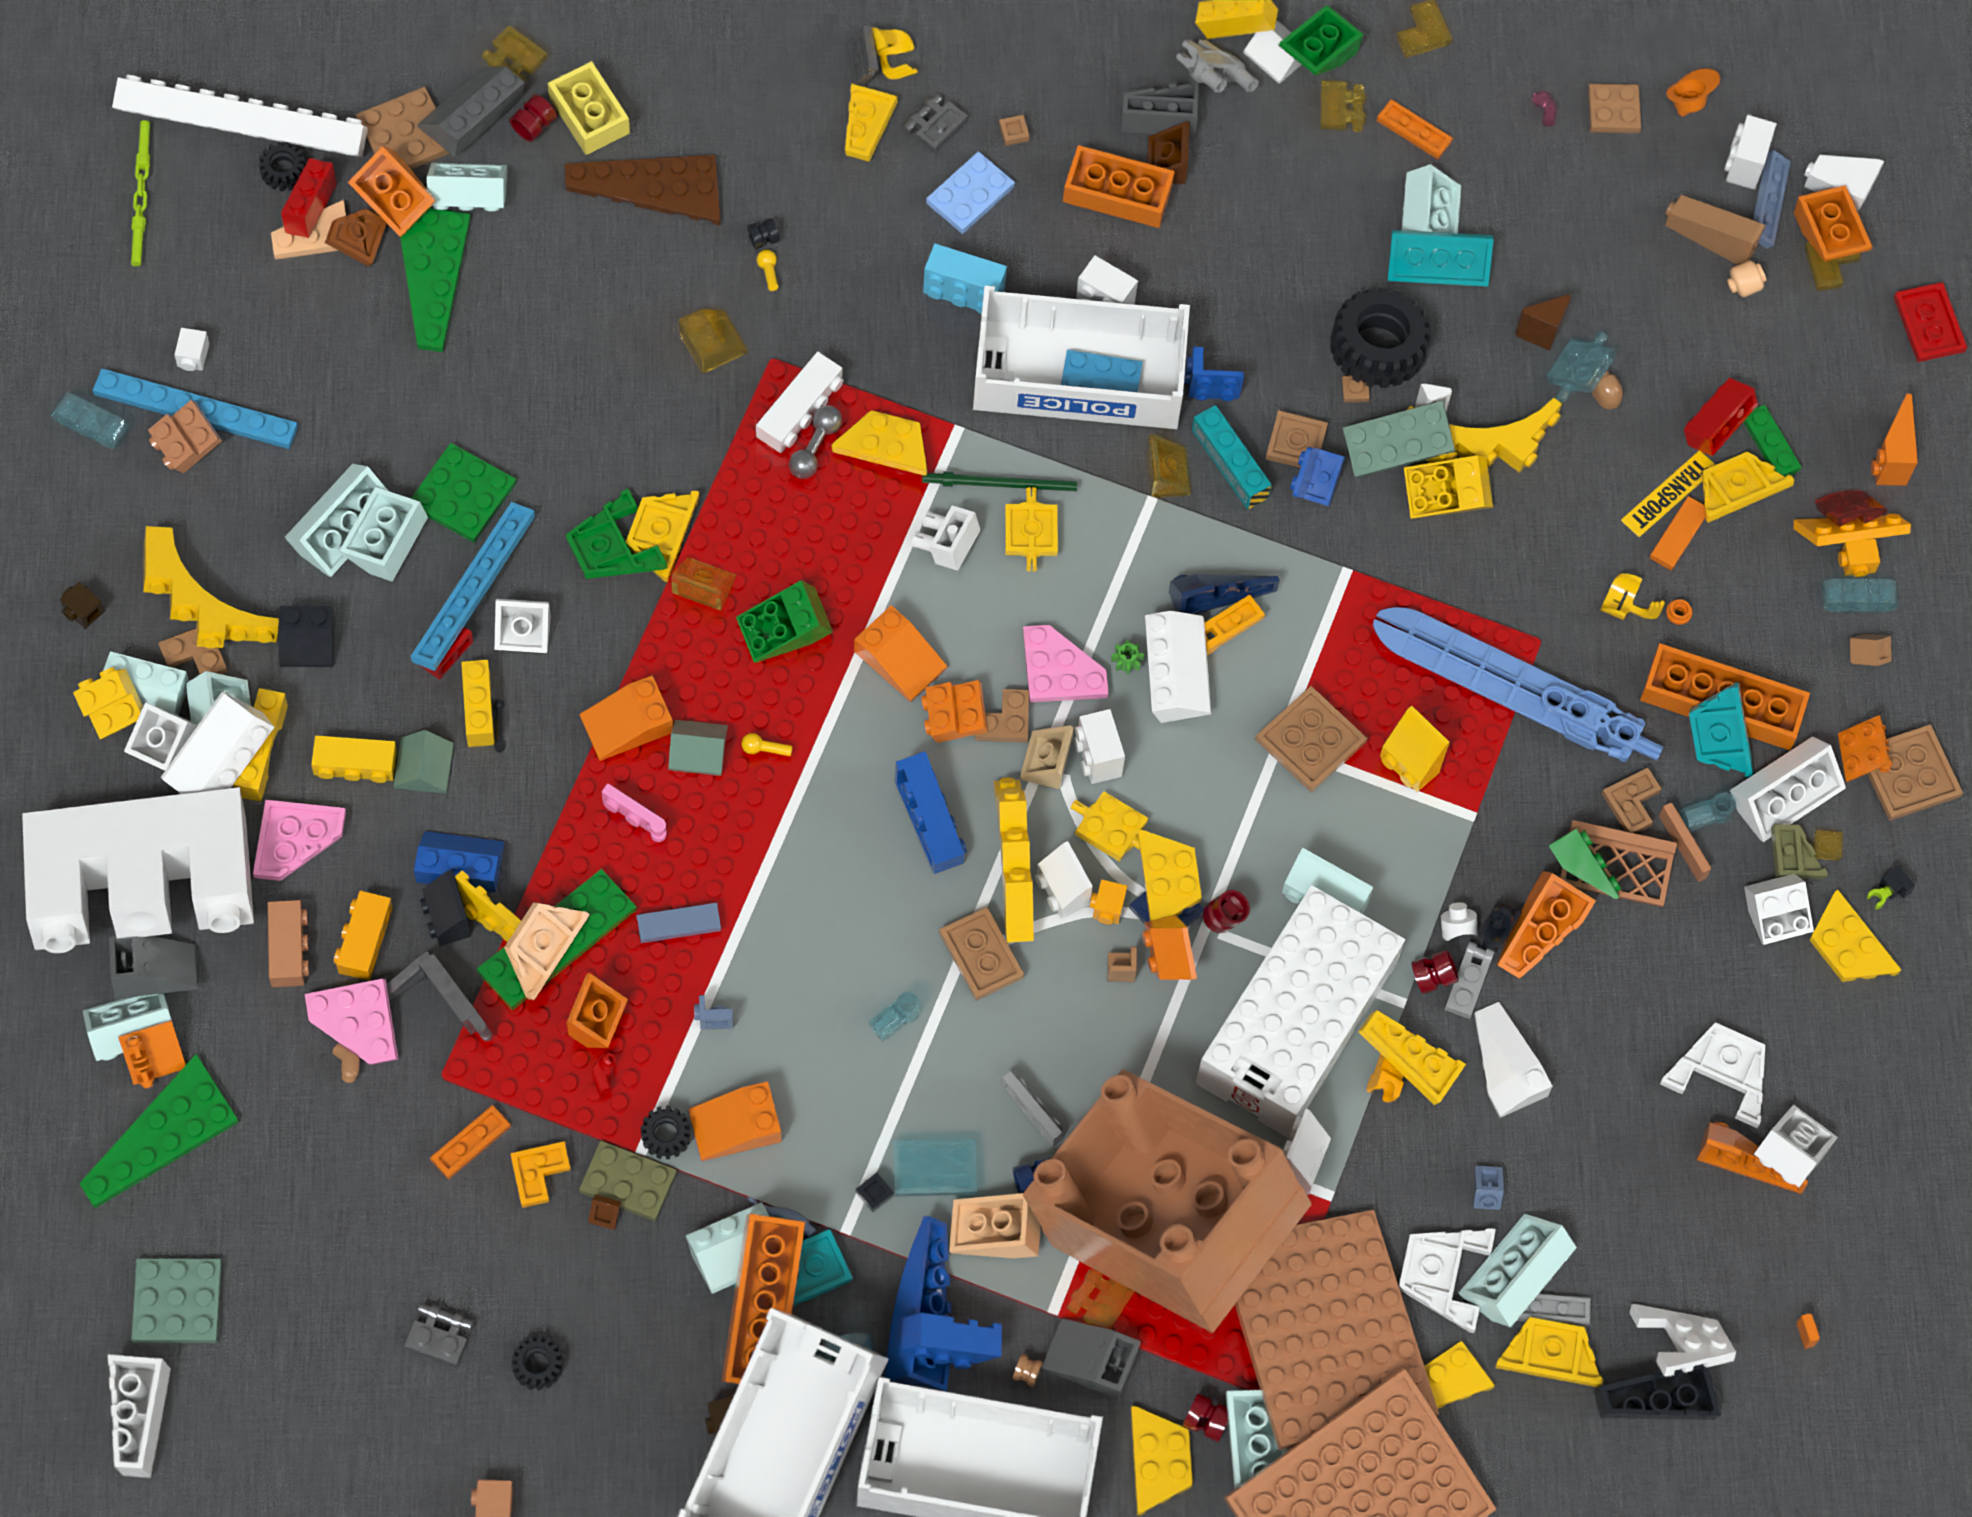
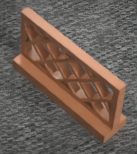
[1560,820,1677,907]

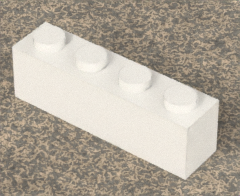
[756,352,843,453]

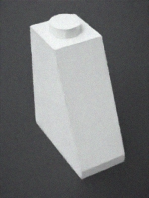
[1804,155,1884,212]

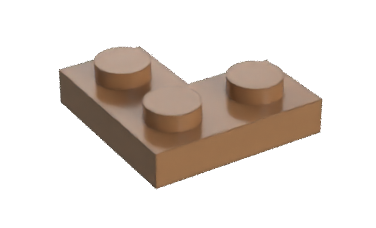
[158,628,228,674]
[975,689,1029,743]
[1602,768,1661,834]

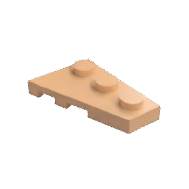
[271,200,346,259]

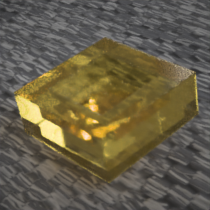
[1814,830,1843,861]

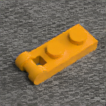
[1205,595,1265,655]

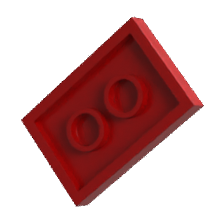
[1893,282,1967,363]

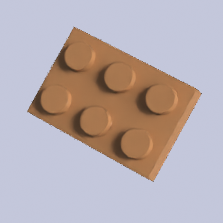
[939,907,1024,1001]

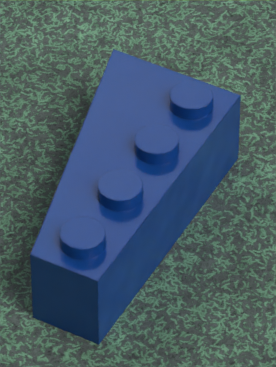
[895,751,967,874]

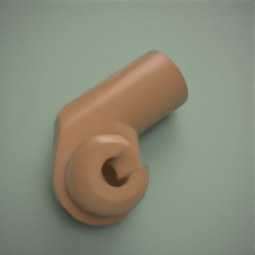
[332,1043,360,1083]

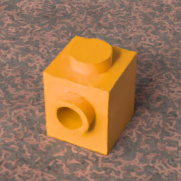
[1838,539,1880,577]
[1089,879,1127,925]

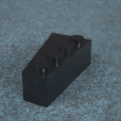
[1593,1364,1721,1420]

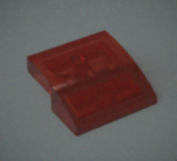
[1814,490,1887,527]

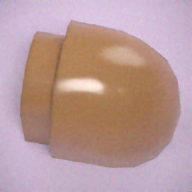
[1590,371,1623,409]

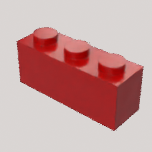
[281,158,337,238]
[1684,378,1758,456]

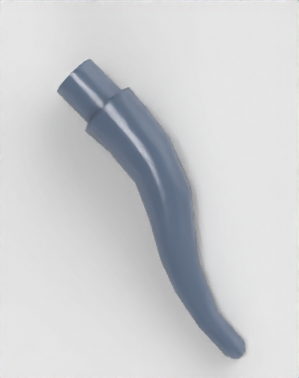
[748,1197,816,1238]

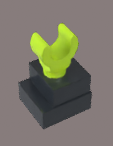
[1867,865,1915,910]

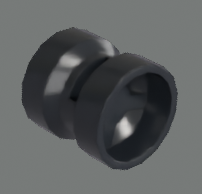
[747,218,779,249]

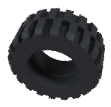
[1330,288,1431,388]

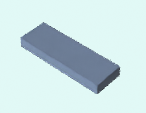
[637,903,721,943]

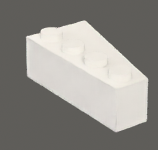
[108,1355,171,1478]

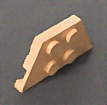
[504,903,590,1000]

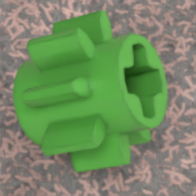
[1111,640,1144,675]

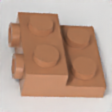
[148,400,222,473]

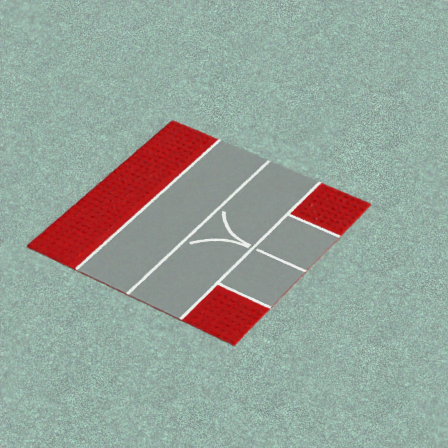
[442,359,1541,1391]

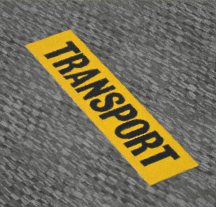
[1621,451,1715,537]

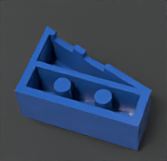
[901,1313,1002,1369]

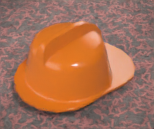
[1666,69,1720,116]

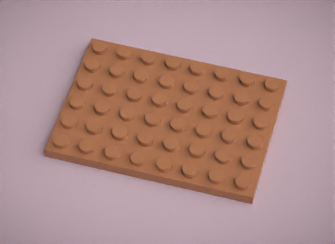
[1235,1210,1439,1450]
[1223,1369,1496,1517]

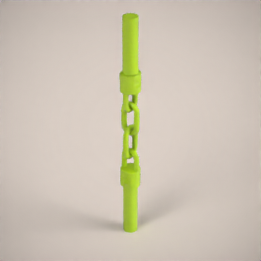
[131,120,150,266]

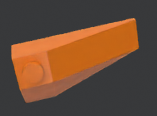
[1496,871,1596,979]
[1697,1122,1808,1194]

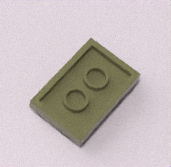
[579,1141,677,1222]

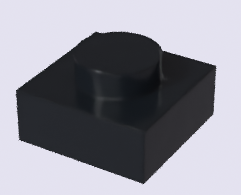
[855,1173,894,1213]

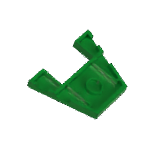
[565,489,667,579]

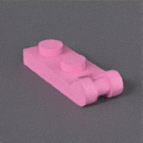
[602,784,667,842]

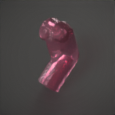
[1532,91,1557,127]

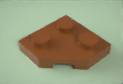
[325,209,386,266]

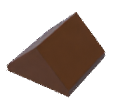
[1147,121,1190,184]
[1515,294,1571,351]

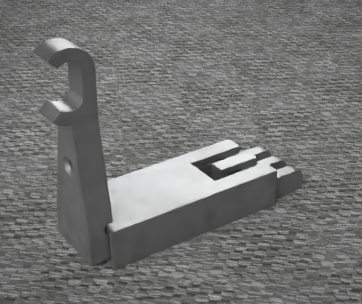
[387,951,493,1041]

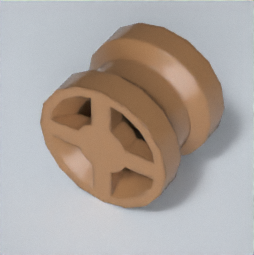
[1012,1354,1043,1388]

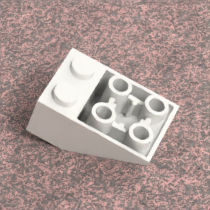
[1283,1109,1331,1195]

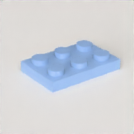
[926,152,1015,234]

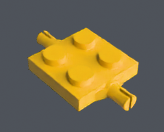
[1005,487,1058,572]
[1070,791,1149,862]

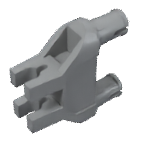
[1176,40,1258,93]

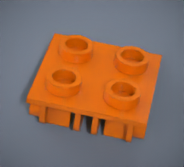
[1838,715,1892,782]
[118,1020,186,1088]

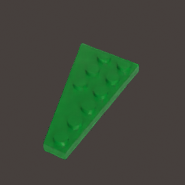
[400,209,471,352]
[79,1054,239,1209]

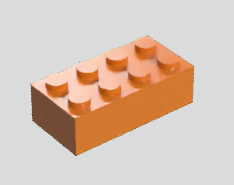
[1063,145,1175,228]

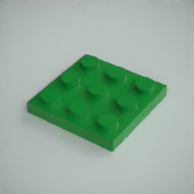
[411,443,517,543]

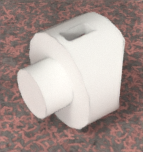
[1441,903,1478,941]

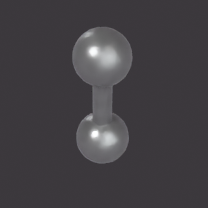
[789,405,842,479]

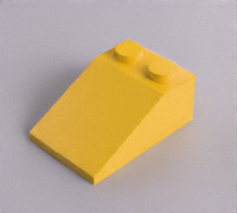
[1380,706,1449,792]

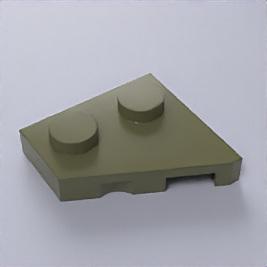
[1771,824,1828,879]

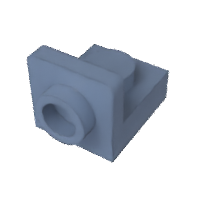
[694,995,733,1030]
[1473,1166,1504,1210]

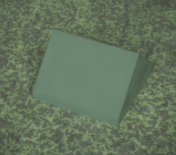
[668,720,728,776]
[393,730,454,794]

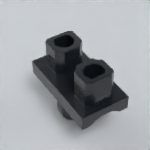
[1477,901,1522,952]

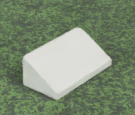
[1415,384,1452,411]

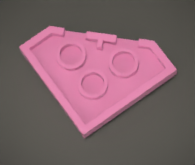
[1023,625,1108,703]
[253,800,346,881]
[305,979,399,1065]

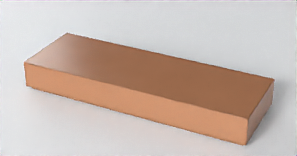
[1659,803,1711,882]

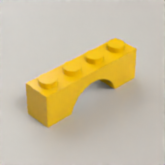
[232,688,288,802]

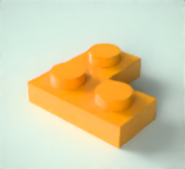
[510,1142,570,1208]

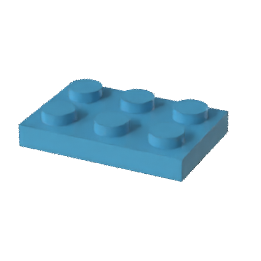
[1061,350,1142,392]

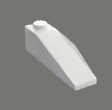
[1474,1002,1553,1118]

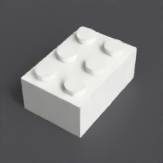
[1754,1105,1838,1187]

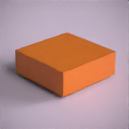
[1796,1313,1820,1349]

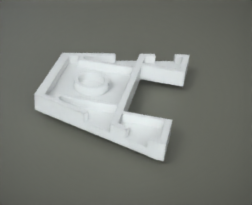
[1660,1022,1765,1128]
[1399,1229,1496,1333]
[1630,1304,1736,1376]

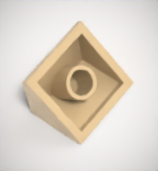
[1020,725,1074,789]

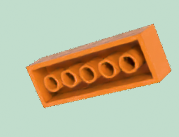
[1640,643,1810,750]
[721,1214,805,1384]

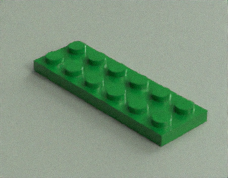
[477,869,637,1011]

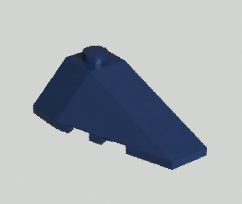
[1169,574,1279,615]

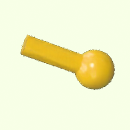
[757,250,778,291]
[742,733,792,756]

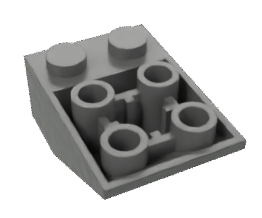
[109,936,198,999]
[1041,1319,1141,1401]

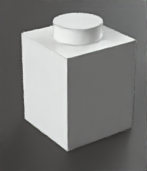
[174,328,209,371]

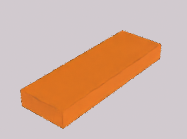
[1376,99,1453,159]
[1649,496,1706,571]
[430,1105,511,1180]

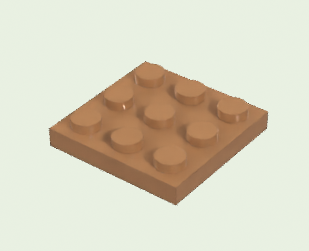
[356,87,450,169]
[1255,686,1368,793]
[1867,724,1963,821]

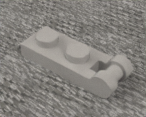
[1445,941,1495,1019]

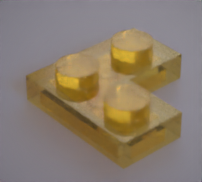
[1396,0,1452,58]
[1804,243,1861,292]

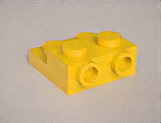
[73,667,143,739]

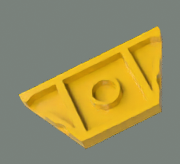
[832,410,927,476]
[1702,452,1794,523]
[626,491,699,582]
[1138,830,1202,921]
[1810,890,1901,982]
[1495,1317,1603,1387]
[1131,1406,1192,1515]

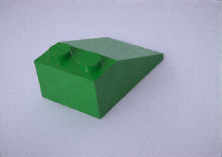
[1278,5,1364,76]

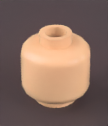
[1727,260,1767,298]

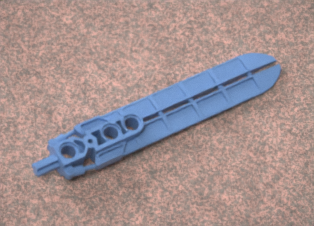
[1373,607,1663,762]

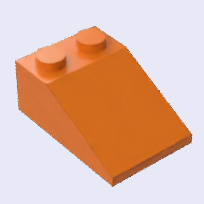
[348,146,436,237]
[1794,185,1872,262]
[1871,394,1918,486]
[854,605,947,702]
[579,675,673,761]
[688,1081,781,1162]

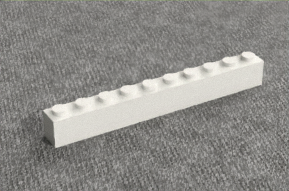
[112,75,368,157]

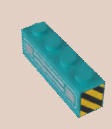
[1192,405,1272,510]

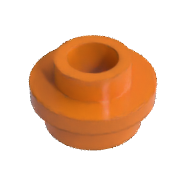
[1666,599,1692,625]

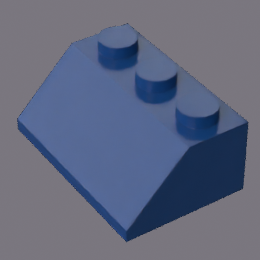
[414,831,505,893]

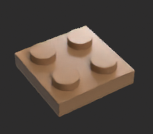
[1588,84,1641,133]
[1266,410,1328,468]

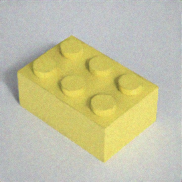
[548,61,630,155]

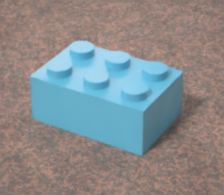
[923,243,1007,314]

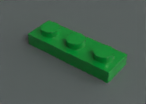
[1743,405,1802,477]

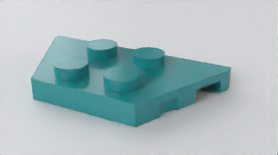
[1689,682,1754,778]

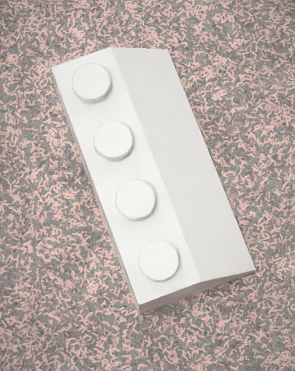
[1145,611,1211,723]
[161,691,274,794]
[1730,737,1846,842]

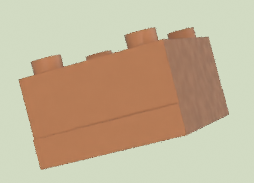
[1022,1069,1312,1333]

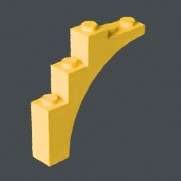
[1407,398,1562,473]
[143,526,279,648]
[993,777,1034,942]

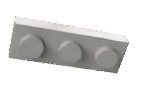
[1001,1071,1062,1148]

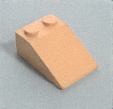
[949,1193,1041,1258]

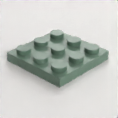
[132,1259,222,1343]

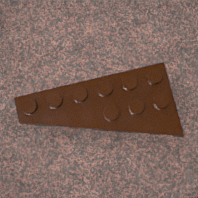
[564,155,720,226]

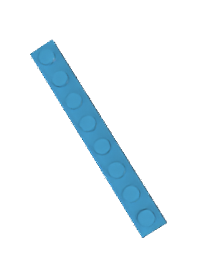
[93,368,298,449]
[411,502,535,671]

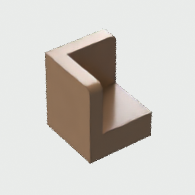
[1850,634,1891,666]
[1107,946,1137,982]

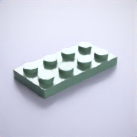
[1343,401,1456,478]

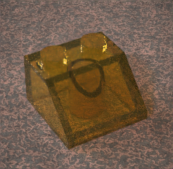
[678,309,748,374]

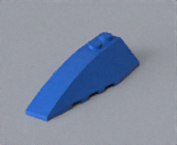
[884,1216,952,1392]

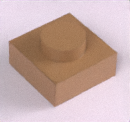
[999,115,1029,146]
[1342,376,1370,402]

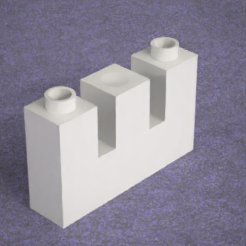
[22,787,254,953]

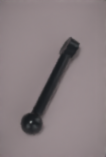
[493,700,505,753]

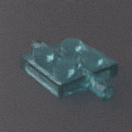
[1546,331,1616,403]

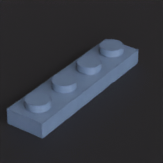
[1753,150,1791,249]

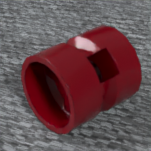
[509,94,557,142]
[1202,890,1250,934]
[1411,949,1459,995]
[1183,1393,1228,1443]

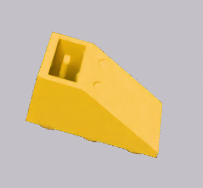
[1404,455,1493,519]

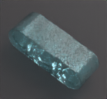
[51,392,129,449]
[1822,579,1898,612]

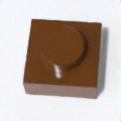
[588,1194,622,1230]

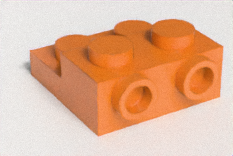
[922,680,987,743]

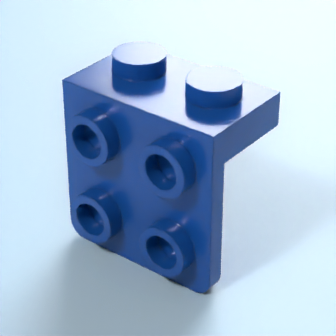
[1184,347,1244,401]
[1290,447,1345,506]

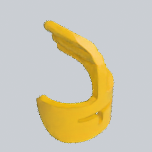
[872,27,918,79]
[1600,573,1665,621]

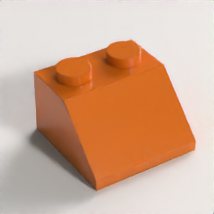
[1142,915,1197,980]
[567,974,628,1048]

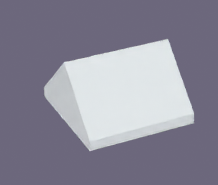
[1244,21,1302,84]
[494,599,551,653]

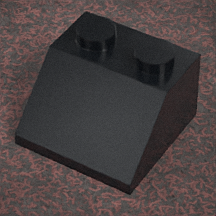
[278,606,335,667]
[420,870,470,946]

